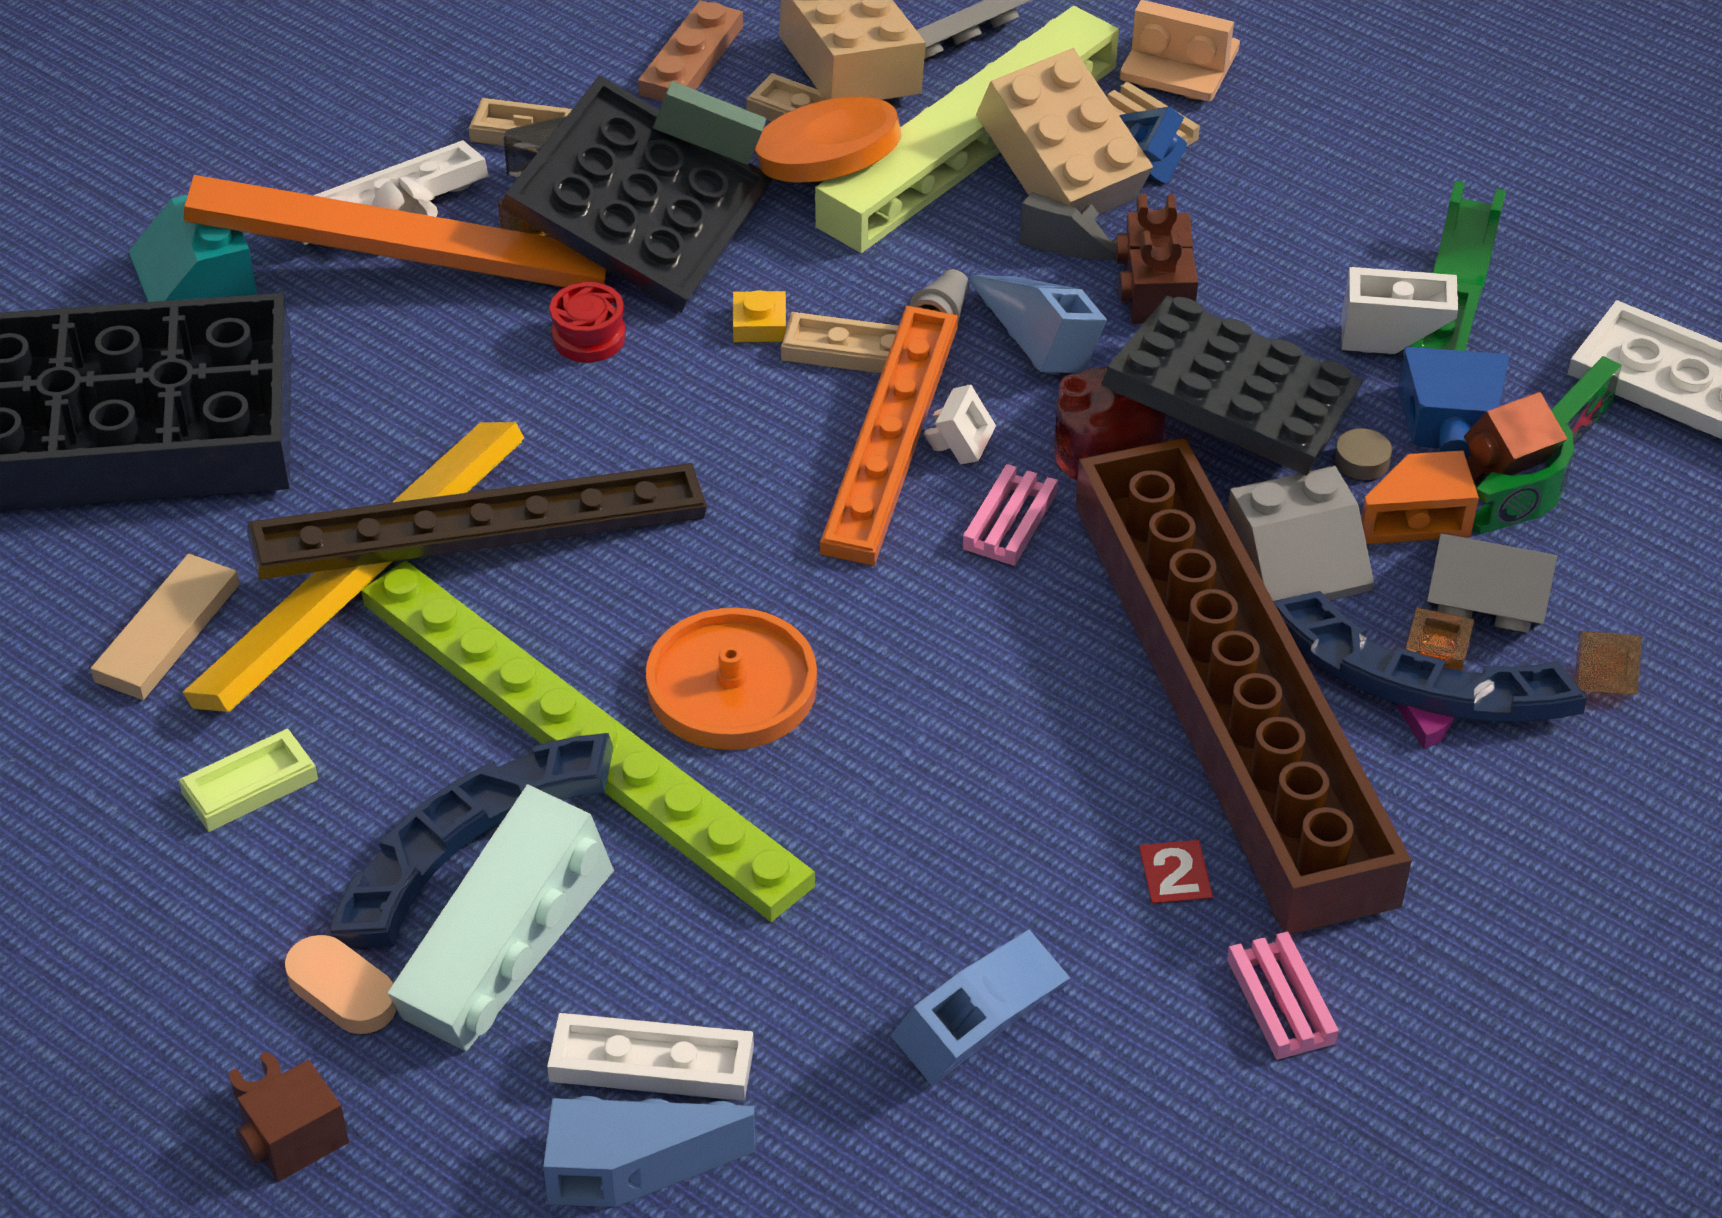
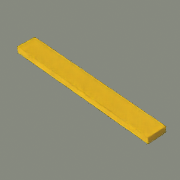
[182,422,524,712]

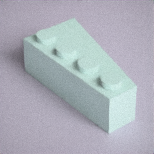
[387,784,614,1052]

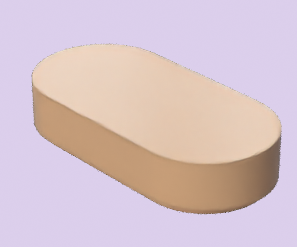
[285,935,396,1034]

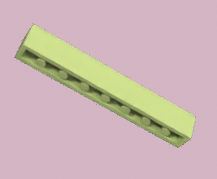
[815,6,1119,253]

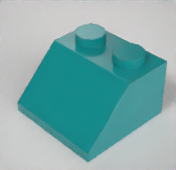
[129,195,257,302]

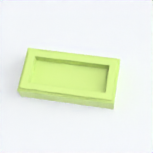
[179,728,318,832]

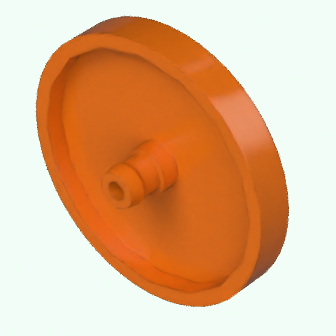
[755,97,901,182]
[646,608,817,750]

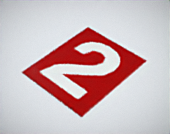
[1139,840,1213,903]

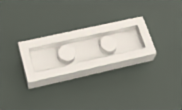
[547,1013,754,1101]

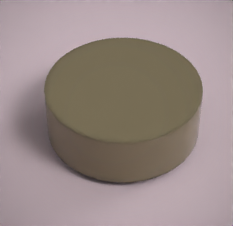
[1335,428,1392,480]

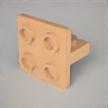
[1120,0,1240,101]

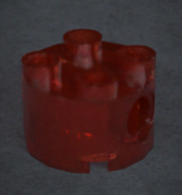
[1054,366,1166,481]

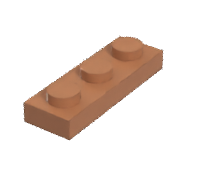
[638,0,743,102]

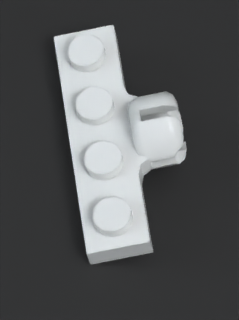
[302,140,488,245]

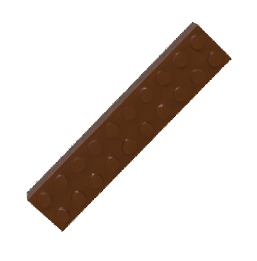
[1075,437,1412,935]

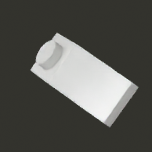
[1342,267,1458,354]

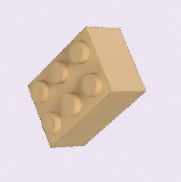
[779,0,926,100]
[976,48,1153,215]

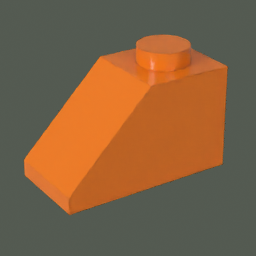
[1361,451,1479,544]

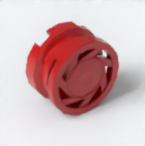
[549,282,626,363]

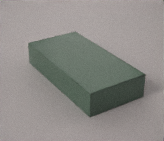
[653,81,767,165]

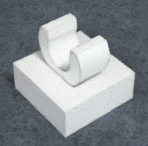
[924,385,996,465]

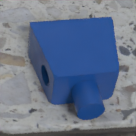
[1398,347,1509,459]

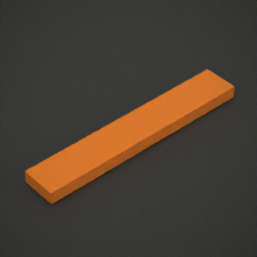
[820,305,958,566]

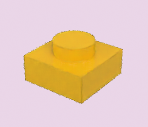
[733,290,786,342]

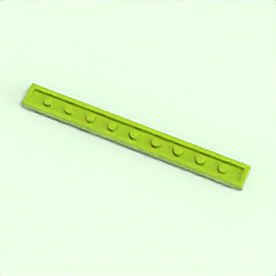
[362,560,815,922]

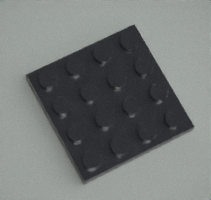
[501,75,773,313]
[1100,296,1363,476]

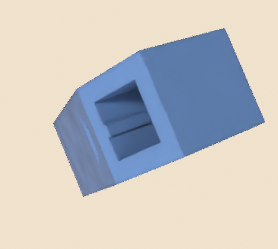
[969,275,1107,375]
[890,929,1070,1086]
[543,1096,756,1207]

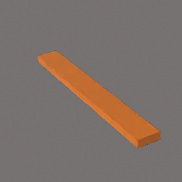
[183,175,606,287]

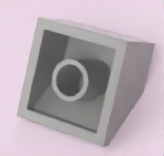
[1227,466,1374,601]
[1427,533,1558,633]

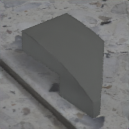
[1020,192,1116,260]

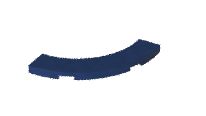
[1273,591,1587,721]
[327,733,614,949]

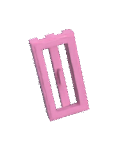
[963,464,1058,566]
[1227,932,1339,1060]

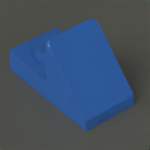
[1119,106,1187,184]

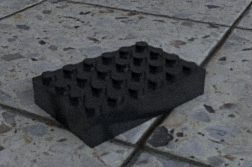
[0,293,292,511]

